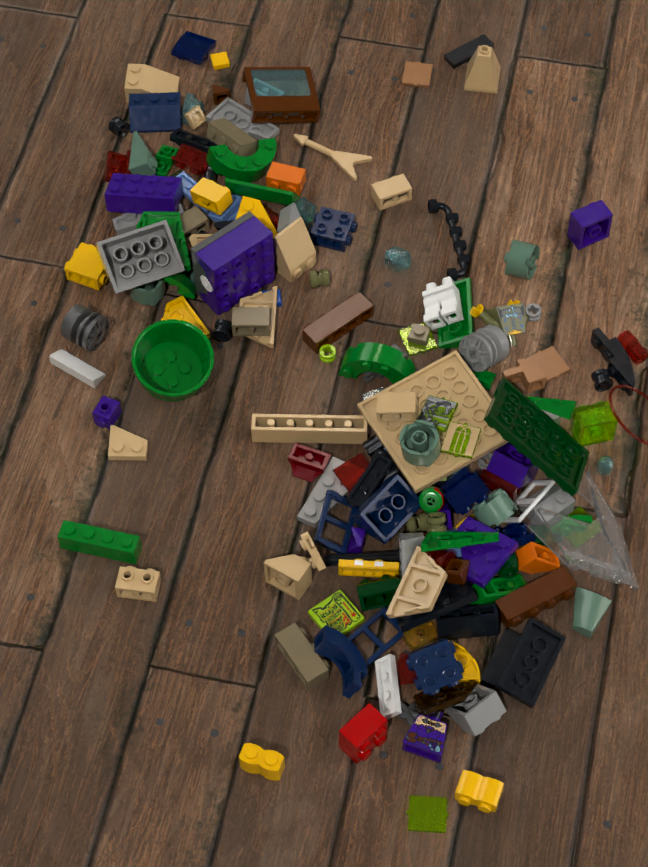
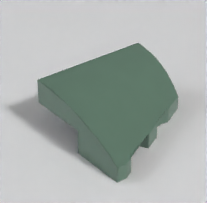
[572,587,612,639]

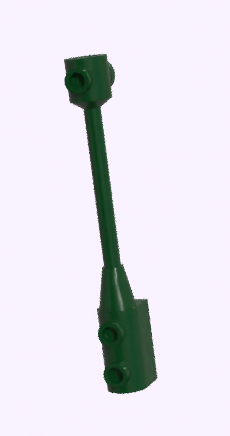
[356,552,519,611]

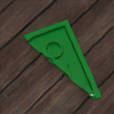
[421,531,499,552]

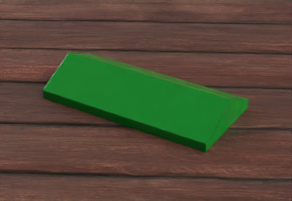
[225,178,300,205]
[437,277,474,348]

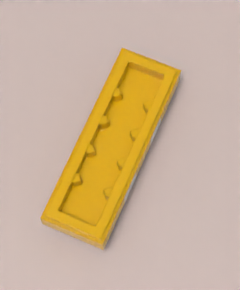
[338,559,399,578]

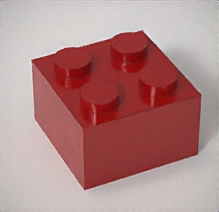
[339,703,388,764]

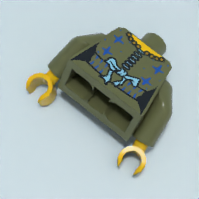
[470,300,528,347]

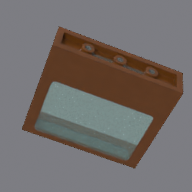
[242,67,321,123]

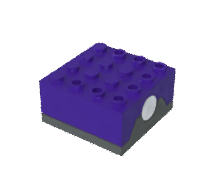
[191,211,275,316]

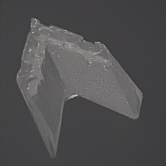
[527,471,639,591]

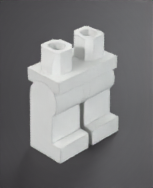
[422,276,464,331]

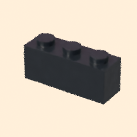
[435,603,499,640]

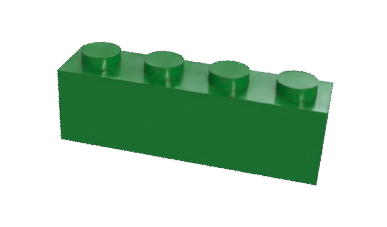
[57,520,142,564]

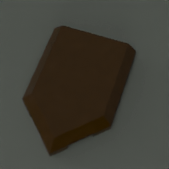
[413,681,478,716]

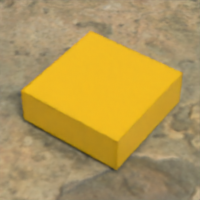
[210,52,230,70]

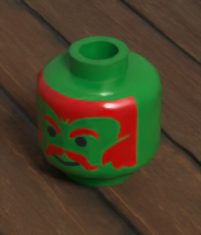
[419,486,445,513]

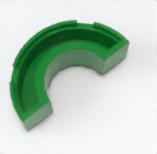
[206,138,277,183]
[338,342,416,385]

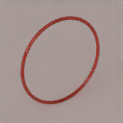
[609,385,648,445]

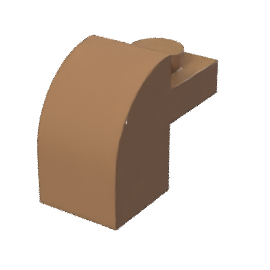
[502,359,546,393]

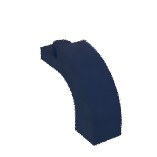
[314,625,368,699]

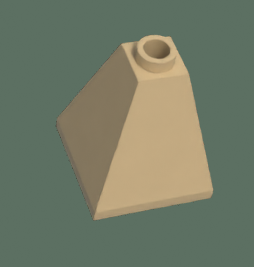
[464,45,501,94]

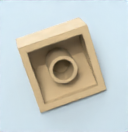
[264,554,312,600]

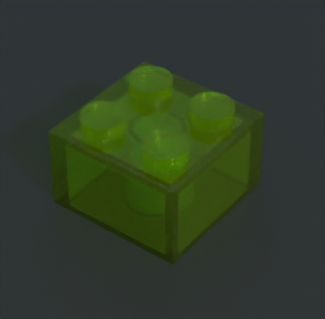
[570,400,618,446]

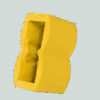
[239,743,285,781]
[454,770,504,813]

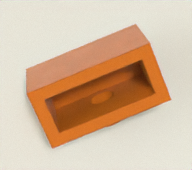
[266,161,306,196]

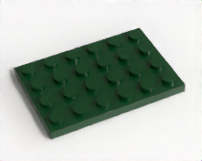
[484,377,589,496]

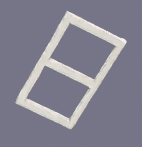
[502,480,556,523]

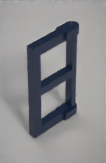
[313,490,358,554]
[347,607,408,668]

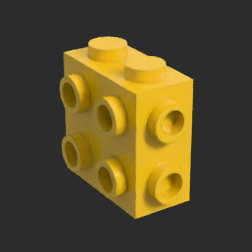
[64,242,108,291]

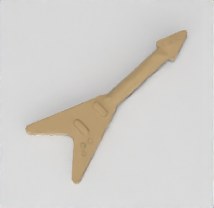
[294,134,372,181]

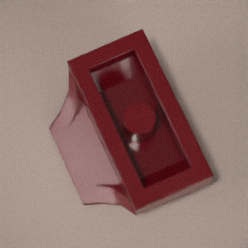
[288,442,331,482]

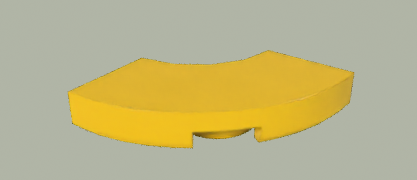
[448,640,480,684]

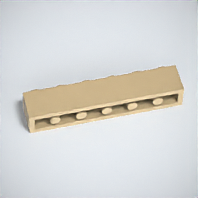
[251,414,368,444]

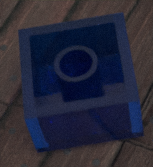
[443,471,490,515]

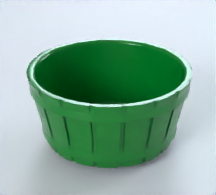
[131,319,214,402]

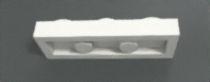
[375,654,402,720]

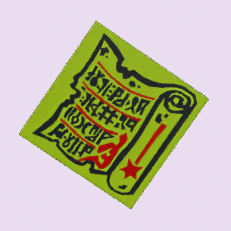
[308,590,365,635]

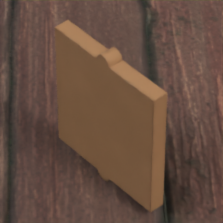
[402,61,433,88]
[527,346,570,382]

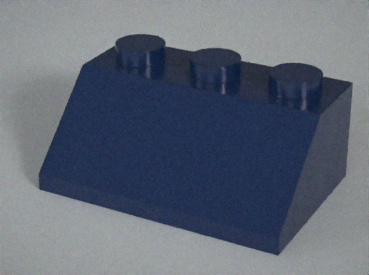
[129,92,182,133]
[350,474,420,544]

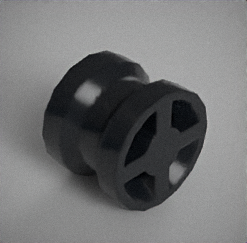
[108,116,130,138]
[212,319,232,342]
[591,369,613,392]

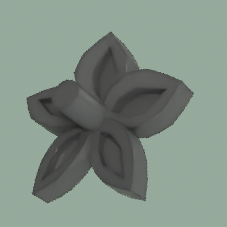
[398,703,419,727]

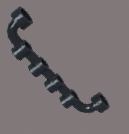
[428,199,470,281]

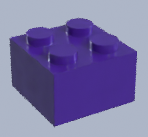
[567,200,613,250]
[486,443,539,489]

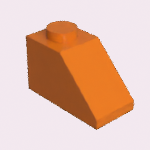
[515,541,561,574]

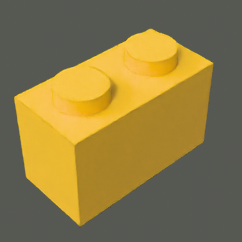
[190,177,233,215]

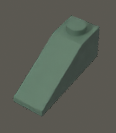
[128,131,157,176]

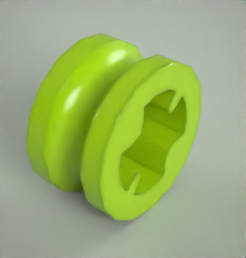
[319,344,336,363]

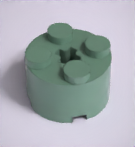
[504,239,540,280]
[130,278,166,306]
[399,420,441,467]
[471,488,518,528]

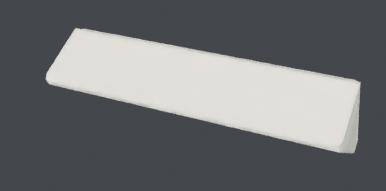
[49,349,106,389]

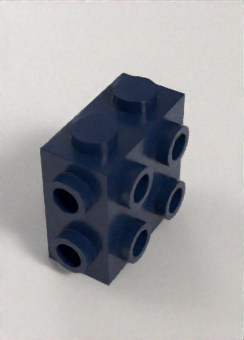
[309,206,358,252]
[405,638,464,696]

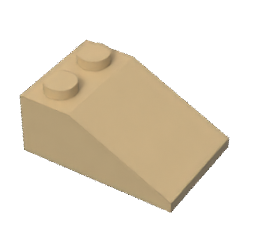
[124,63,180,102]
[274,217,316,283]

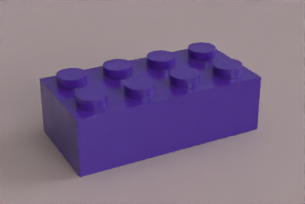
[104,173,184,214]

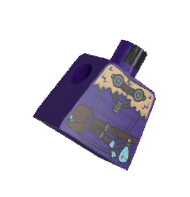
[402,711,447,763]

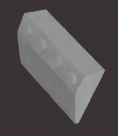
[96,220,185,294]

